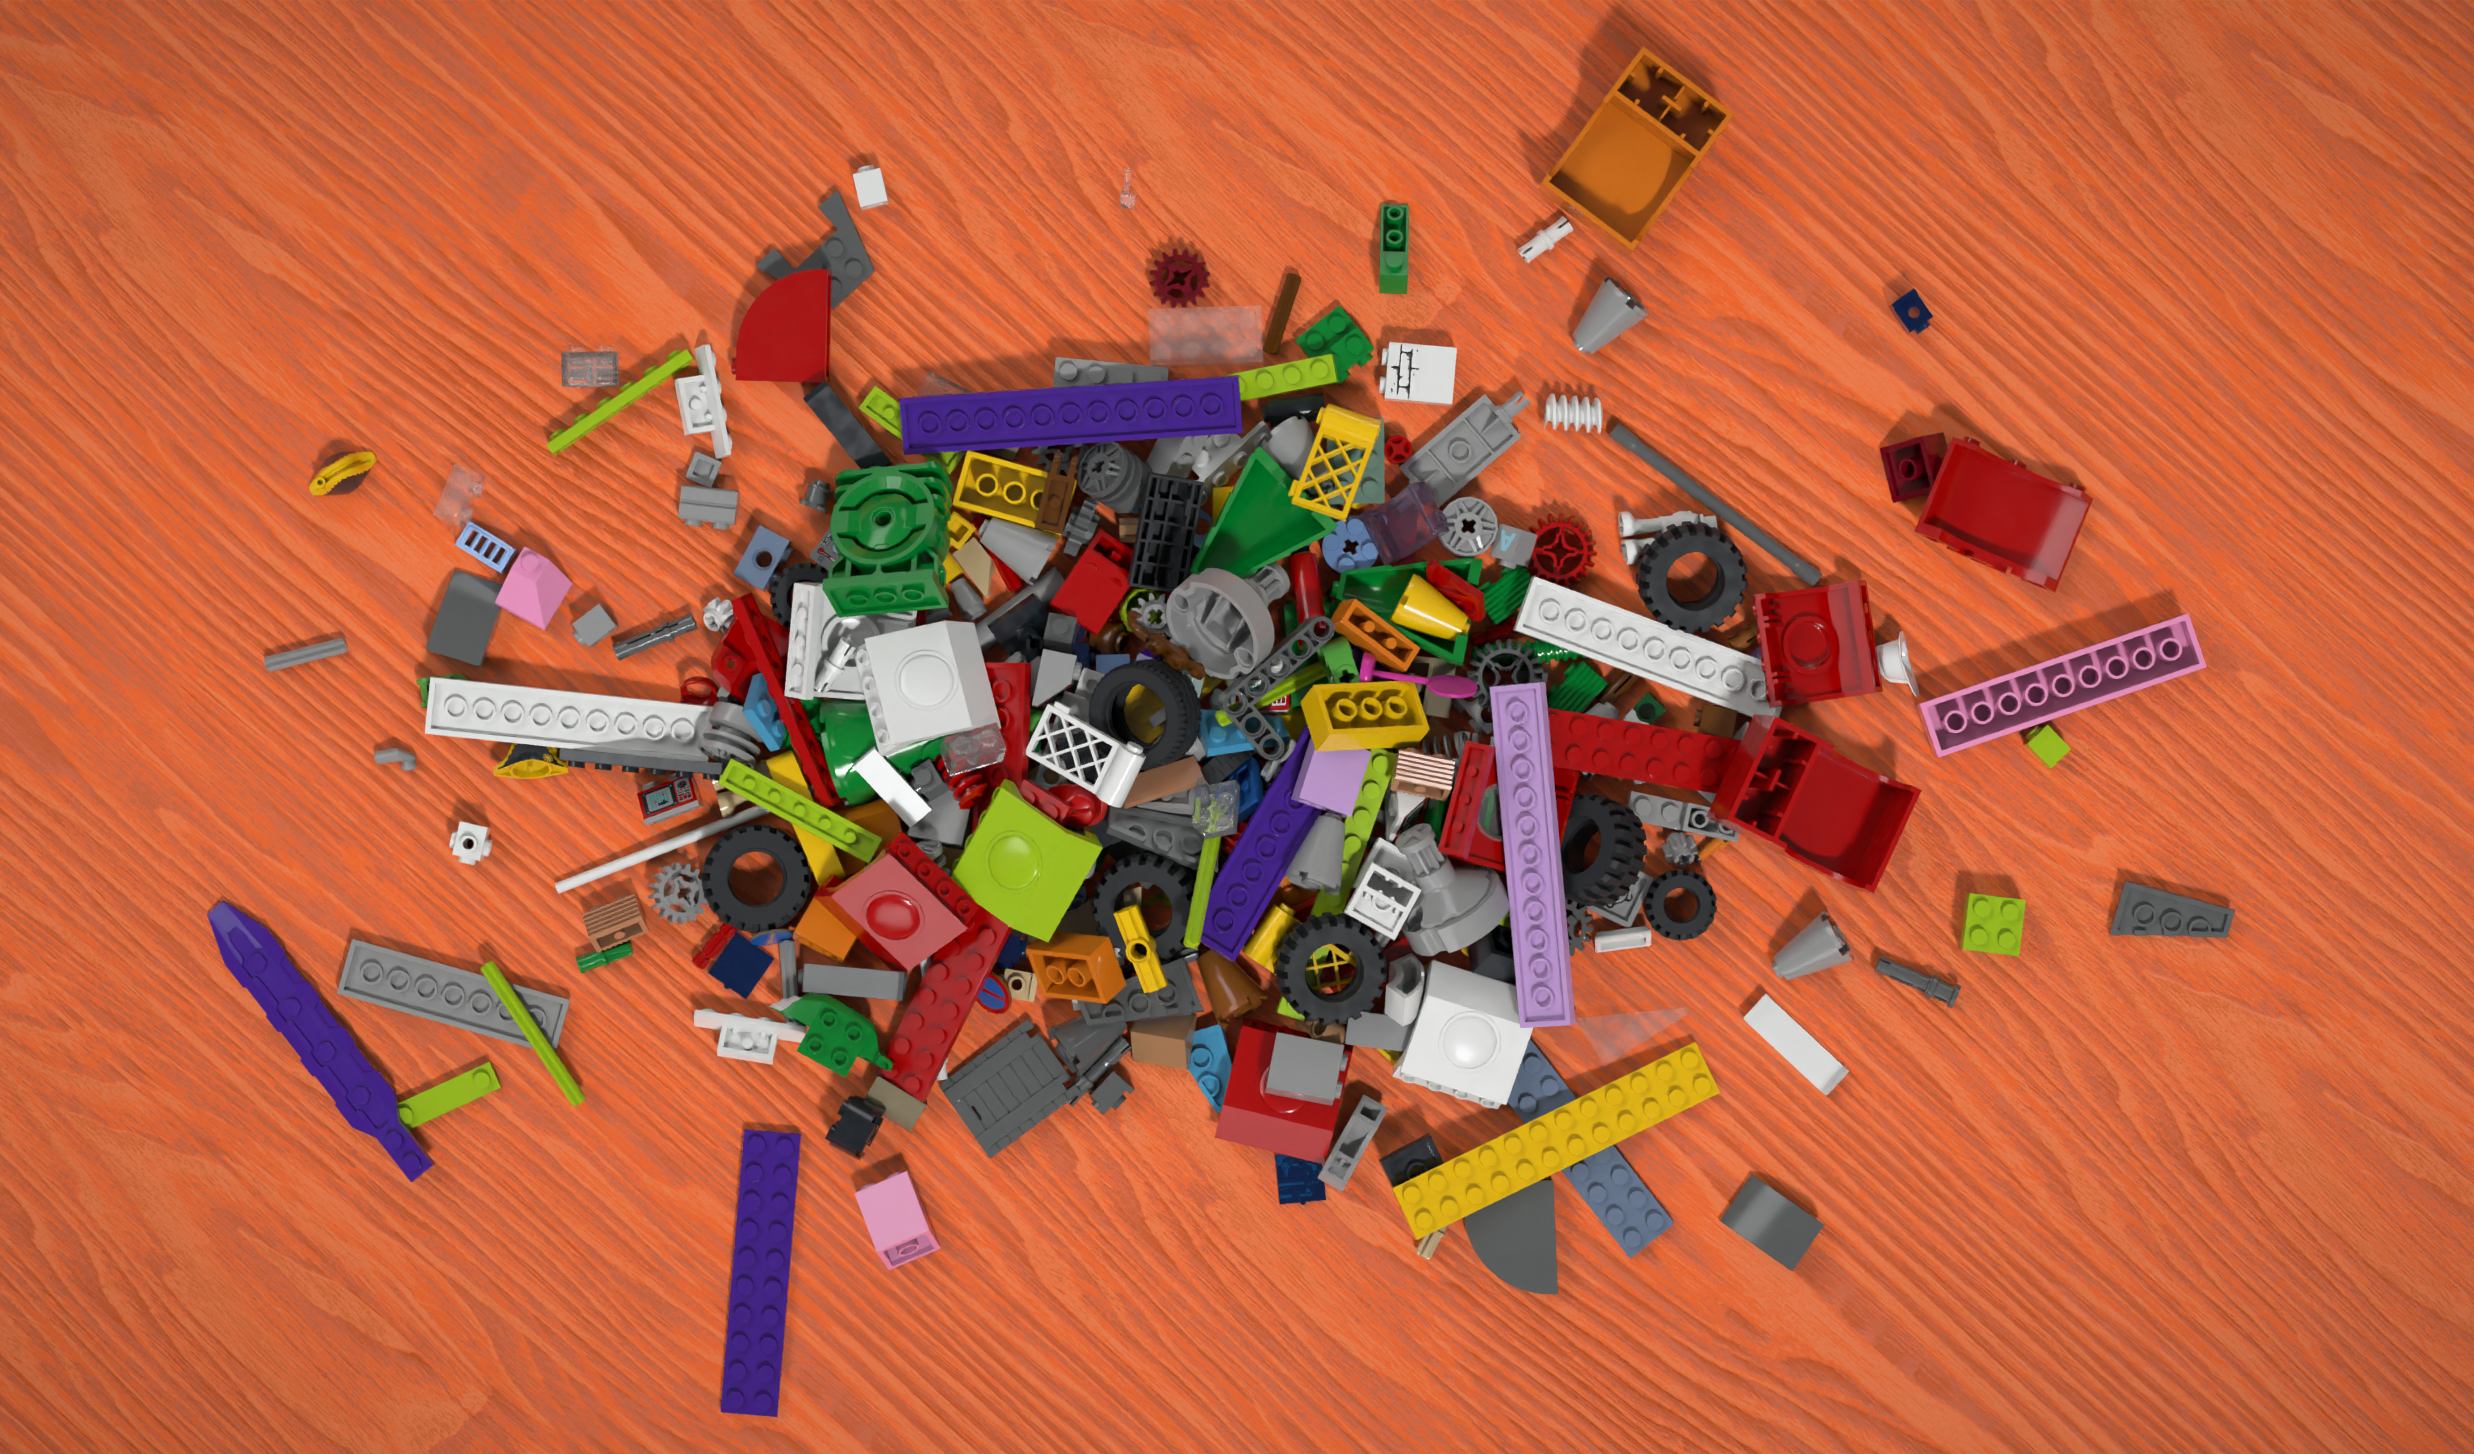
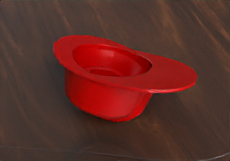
[1047,784,1108,828]

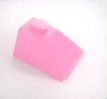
[495,546,572,631]

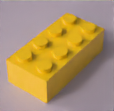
[952,451,1077,537]
[1300,681,1430,752]

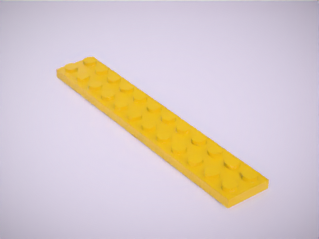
[1391,1042,1720,1240]

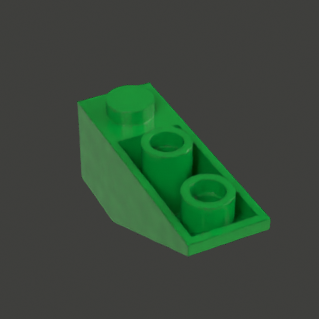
[1379,204,1409,294]

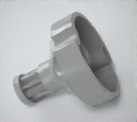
[1166,562,1290,680]
[1396,824,1510,956]

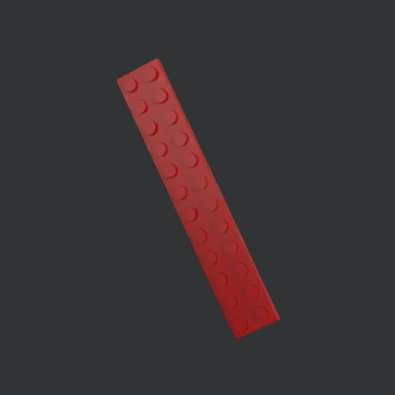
[875,779,1074,1103]

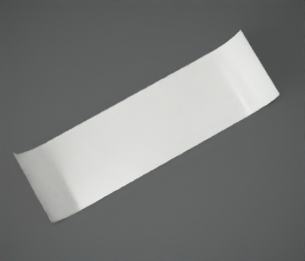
[1743,994,1849,1096]

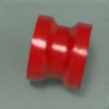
[1384,435,1412,465]

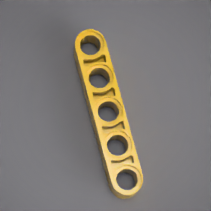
[765,750,846,888]

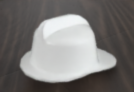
[1876,631,1919,698]

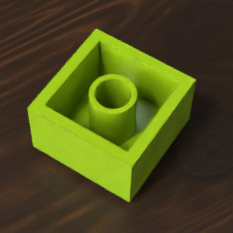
[1959,893,2026,956]

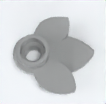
[1260,739,1296,783]

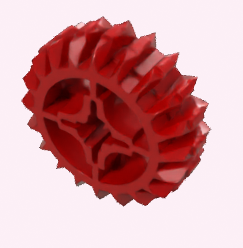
[1526,513,1597,589]

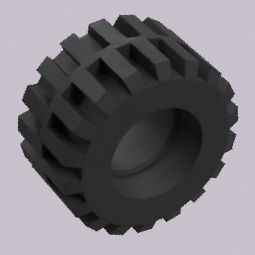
[770,562,829,629]
[1644,870,1717,941]

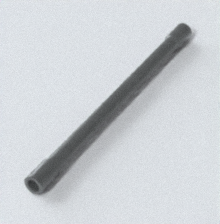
[1609,423,1822,587]

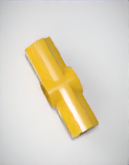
[1114,904,1168,993]

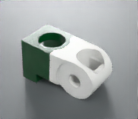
[1623,691,1667,725]

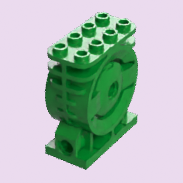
[822,461,953,618]

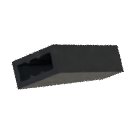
[803,381,893,469]

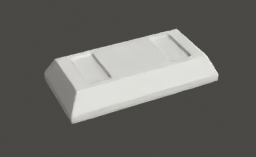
[1595,926,1651,953]

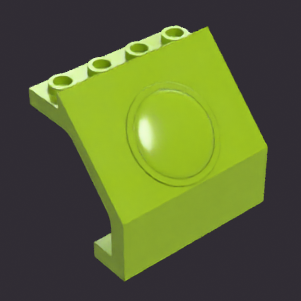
[950,779,1103,942]

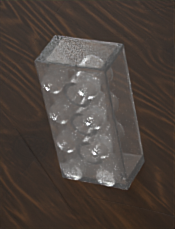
[1148,305,1263,368]

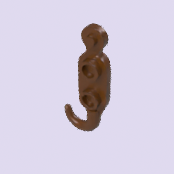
[1127,610,1206,680]

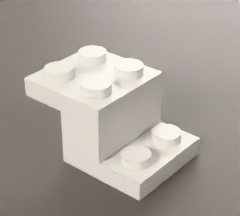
[1343,837,1421,940]

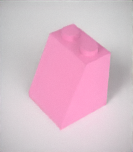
[855,1171,941,1270]

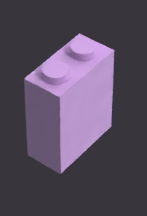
[1291,737,1372,818]

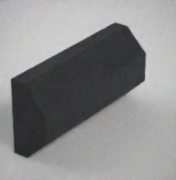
[1127,473,1204,593]

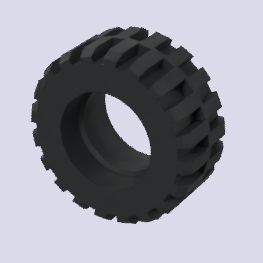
[1636,521,1748,634]
[1560,794,1647,907]
[702,824,811,933]
[1091,850,1196,960]
[1274,912,1387,1026]

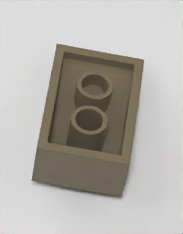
[1403,656,1456,718]

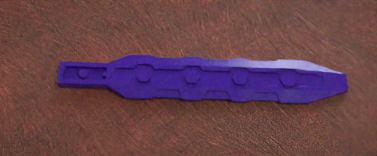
[207,901,435,1182]

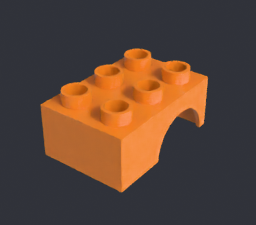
[1538,46,1734,258]

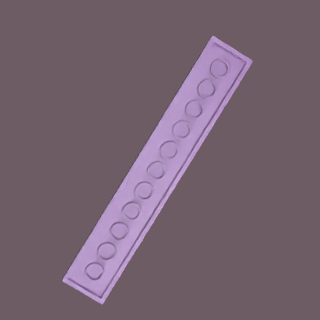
[1490,682,1576,1028]

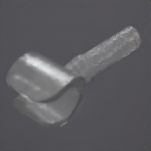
[1120,168,1137,210]

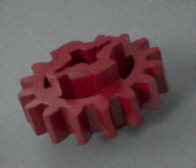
[1149,248,1210,310]

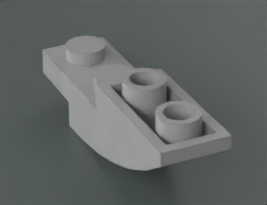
[1627,791,1739,842]

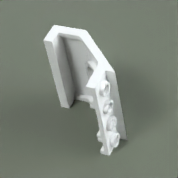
[784,583,917,700]
[853,620,1001,756]
[1392,960,1533,1109]

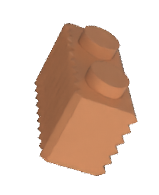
[1391,748,1455,801]
[582,893,649,953]

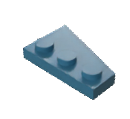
[1198,709,1290,757]
[1188,1024,1233,1113]

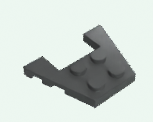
[756,191,875,310]

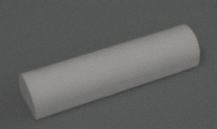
[975,567,1065,655]

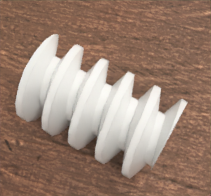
[1544,394,1603,434]

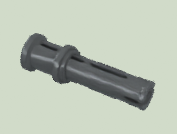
[1874,955,1961,1009]

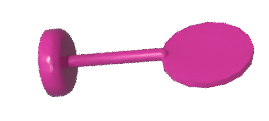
[1359,652,1478,698]

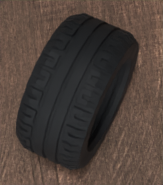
[1089,659,1202,770]

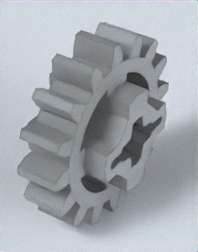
[648,863,708,925]

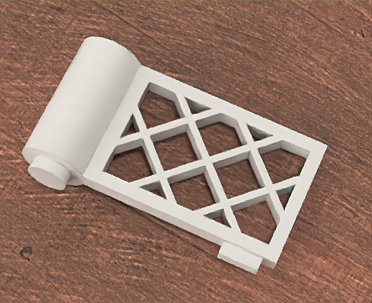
[1026,701,1146,808]

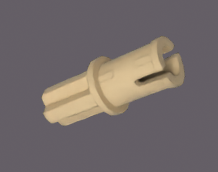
[1416,1225,1448,1259]

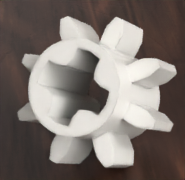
[703,597,735,634]

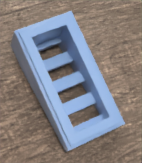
[455,521,518,574]

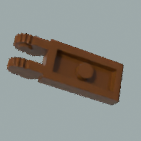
[1035,451,1079,534]

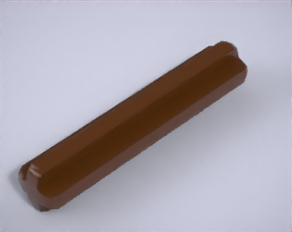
[1263,273,1301,355]

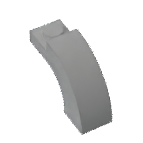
[1317,1094,1388,1192]

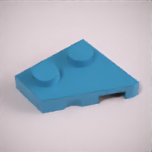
[742,673,786,752]

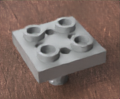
[1578,871,1654,928]

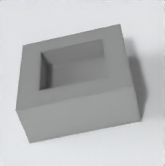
[685,452,723,488]

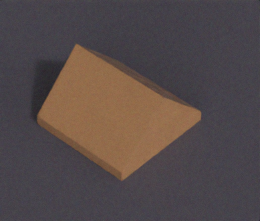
[1130,1013,1197,1070]

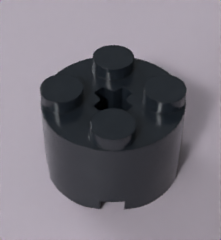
[825,1095,886,1161]

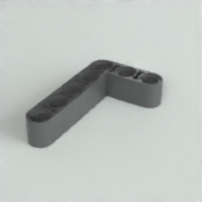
[1218,614,1335,760]

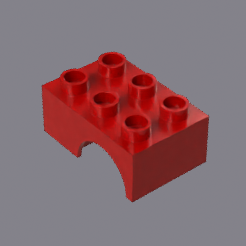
[1706,714,1922,893]

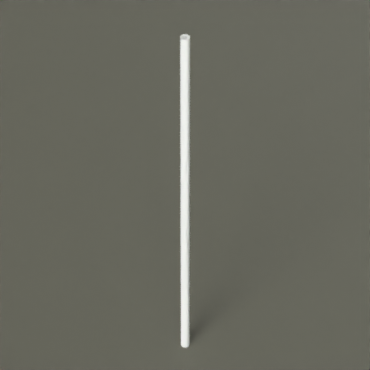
[555,733,973,894]

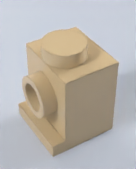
[999,968,1038,1002]

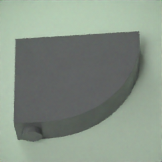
[1464,1179,1558,1294]

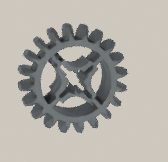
[1467,639,1544,713]

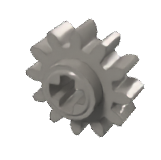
[1131,593,1172,638]

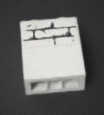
[1379,342,1457,406]

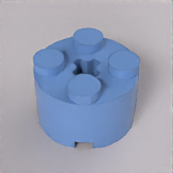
[1322,518,1379,575]

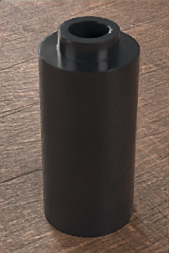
[1262,391,1325,427]

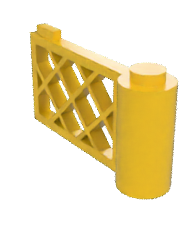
[1288,403,1382,522]
[1241,903,1356,993]

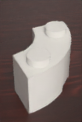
[1385,953,1424,1026]

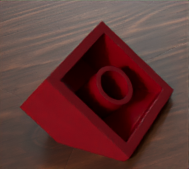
[1880,432,1948,503]

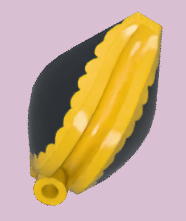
[309,451,377,496]
[494,743,568,779]

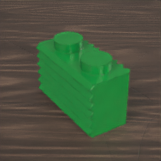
[1478,565,1532,625]
[1546,661,1608,713]

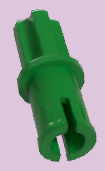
[576,940,633,973]

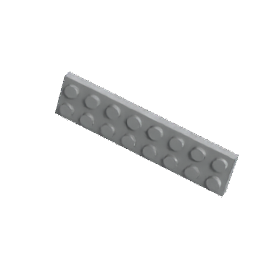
[337,939,571,1052]

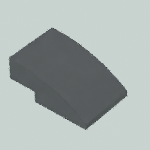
[426,570,503,667]
[1720,1174,1824,1271]

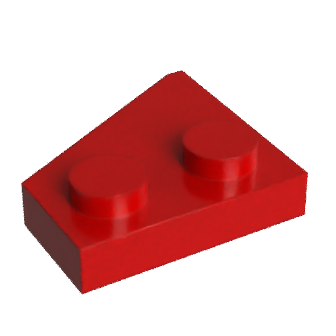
[1426,560,1486,622]

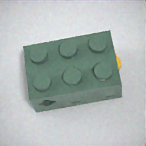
[1327,418,1385,509]

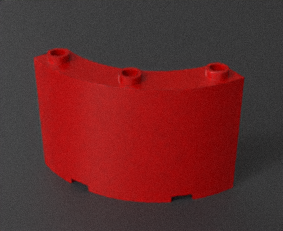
[1915,436,2093,593]

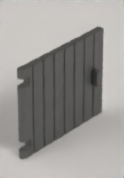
[938,1019,1081,1159]

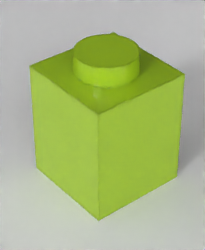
[2024,724,2071,769]

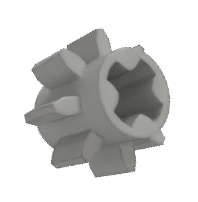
[1661,832,1698,867]

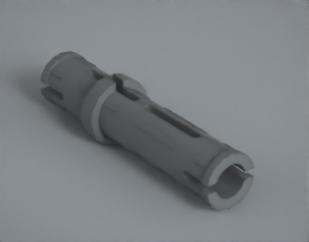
[612,613,698,661]
[1067,1035,1132,1107]

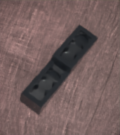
[1056,731,1124,849]

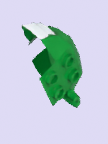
[769,993,893,1078]

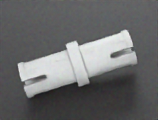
[1517,216,1573,264]
[814,637,857,694]

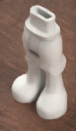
[1618,511,1718,565]

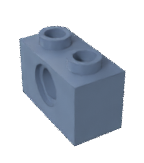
[733,525,793,592]

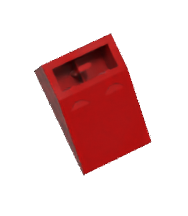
[1050,529,1133,636]

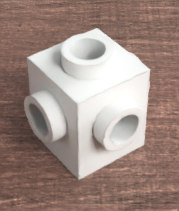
[449,821,492,865]

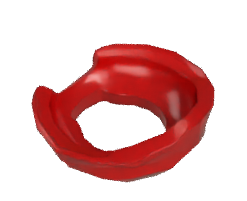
[680,676,719,706]

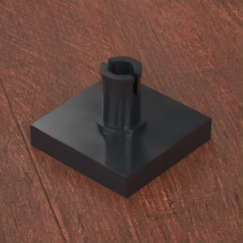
[987,593,1049,663]
[1378,1133,1444,1188]

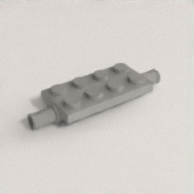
[1390,390,1531,513]

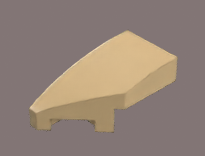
[952,537,995,599]

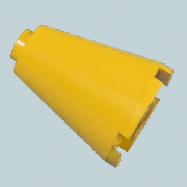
[1389,574,1471,642]

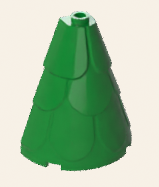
[1190,446,1338,579]
[1331,557,1483,667]
[820,699,973,809]

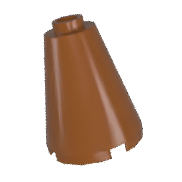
[1197,947,1268,1027]

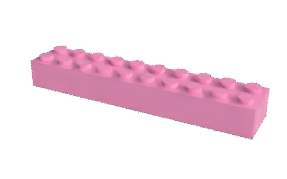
[1916,613,2207,758]

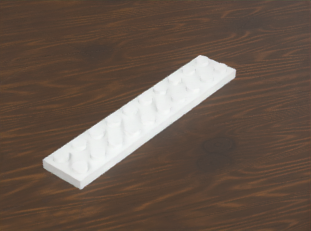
[1513,576,1783,718]
[425,676,714,762]

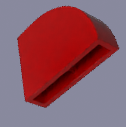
[731,269,832,383]

